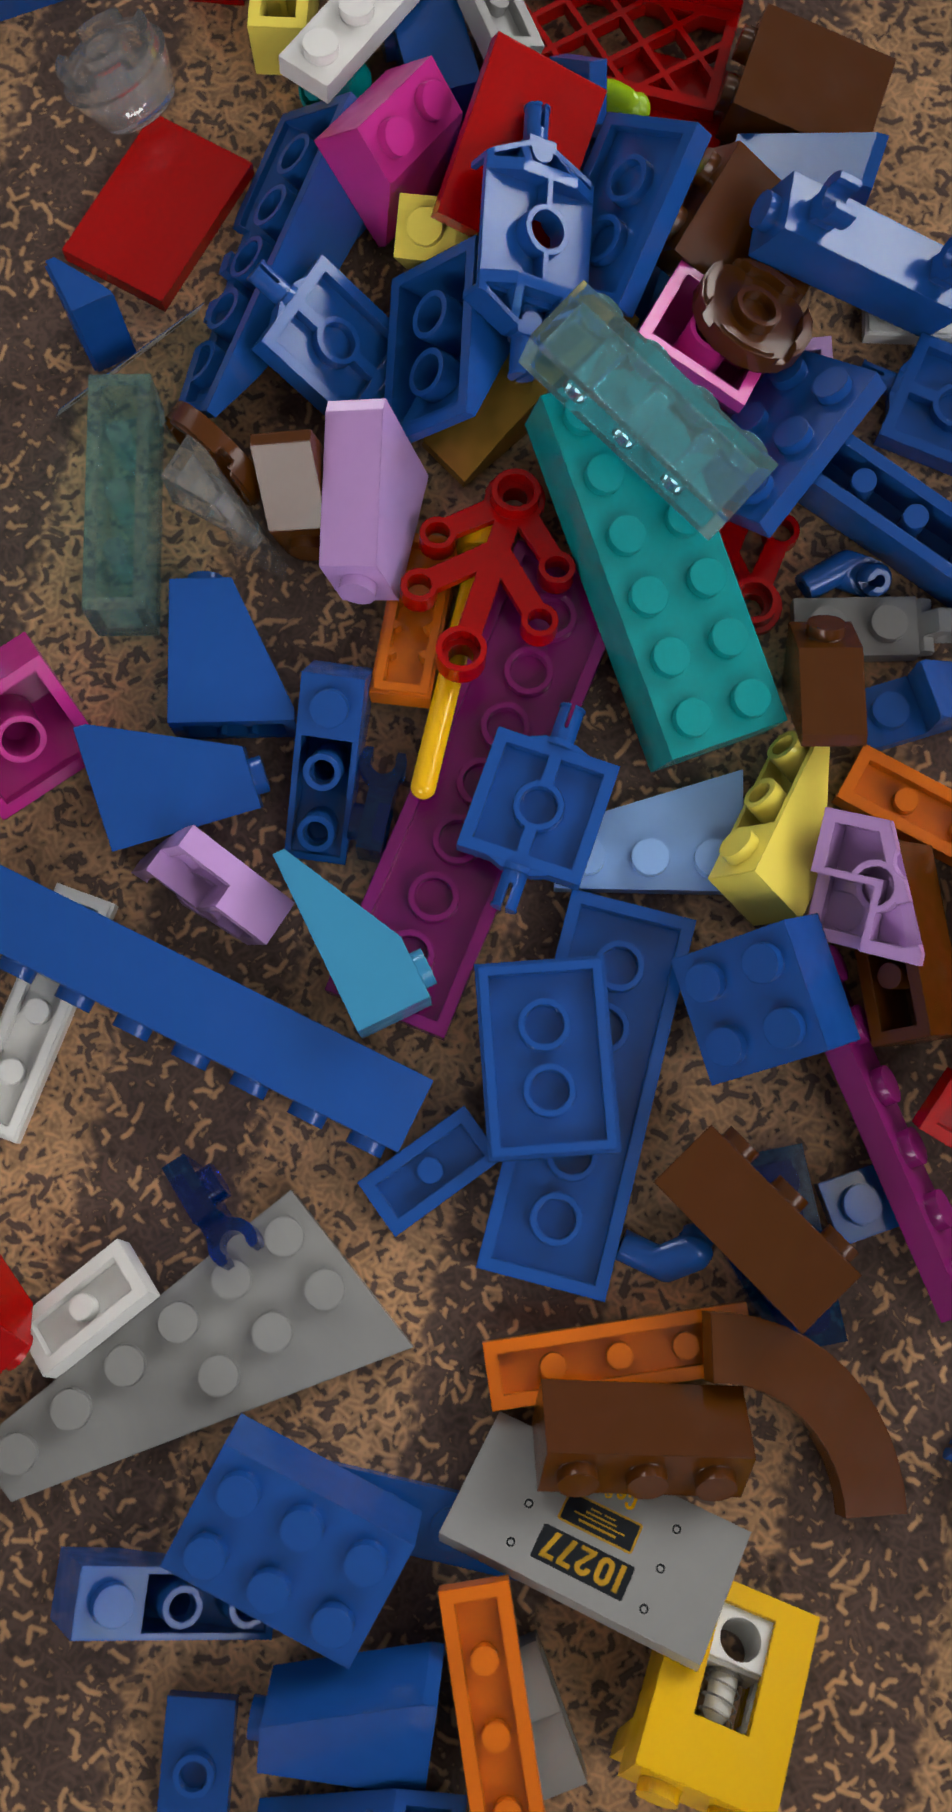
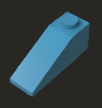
[272,849,437,1039]

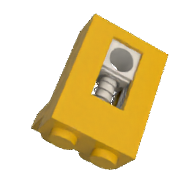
[609,1581,820,1812]

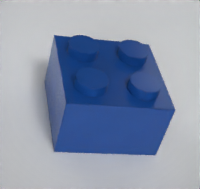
[671,913,860,1086]

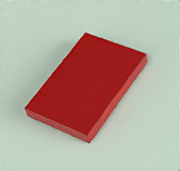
[431,31,607,248]
[62,112,255,312]

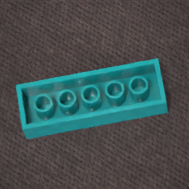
[525,362,788,773]

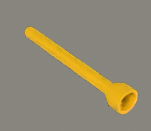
[410,525,493,800]

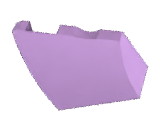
[808,807,925,966]
[131,825,295,945]

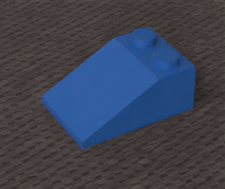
[384,235,510,443]

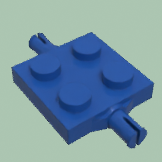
[246,254,389,416]
[861,332,952,476]
[456,702,620,914]

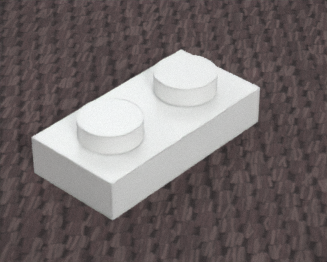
[29,1239,161,1379]

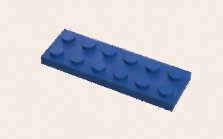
[476,889,697,1302]

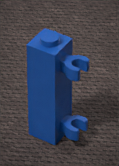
[748,170,952,337]

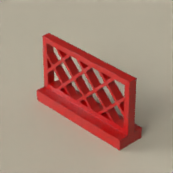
[524,0,744,123]

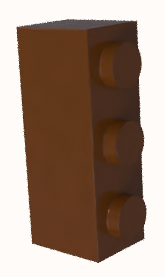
[854,841,952,1047]
[654,1125,862,1334]
[532,1379,756,1501]

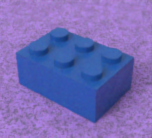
[159,1413,422,1669]

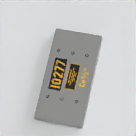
[439,1411,751,1672]

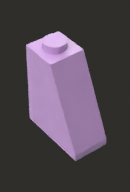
[319,398,429,604]

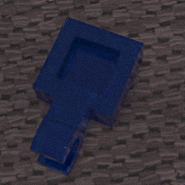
[347,745,407,863]
[162,1154,264,1271]

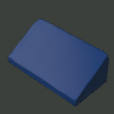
[45,257,136,372]

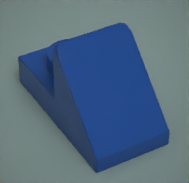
[865,659,952,751]

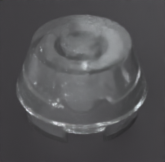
[55,7,175,135]

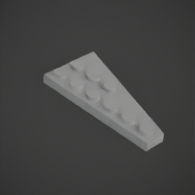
[0,1190,414,1502]

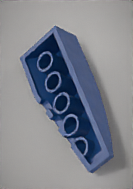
[178,91,367,418]

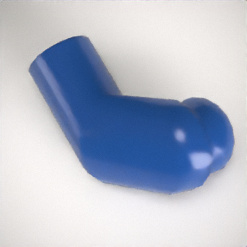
[795,550,892,598]
[615,1223,713,1282]

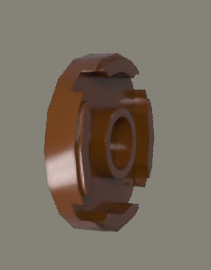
[692,258,813,373]
[164,401,262,507]

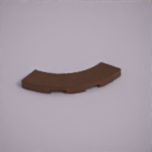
[702,1311,907,1519]

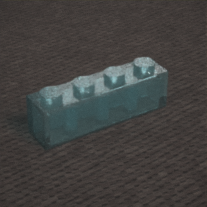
[518,280,779,541]
[82,374,164,636]

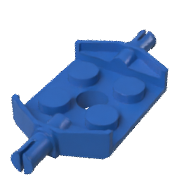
[463,101,594,383]

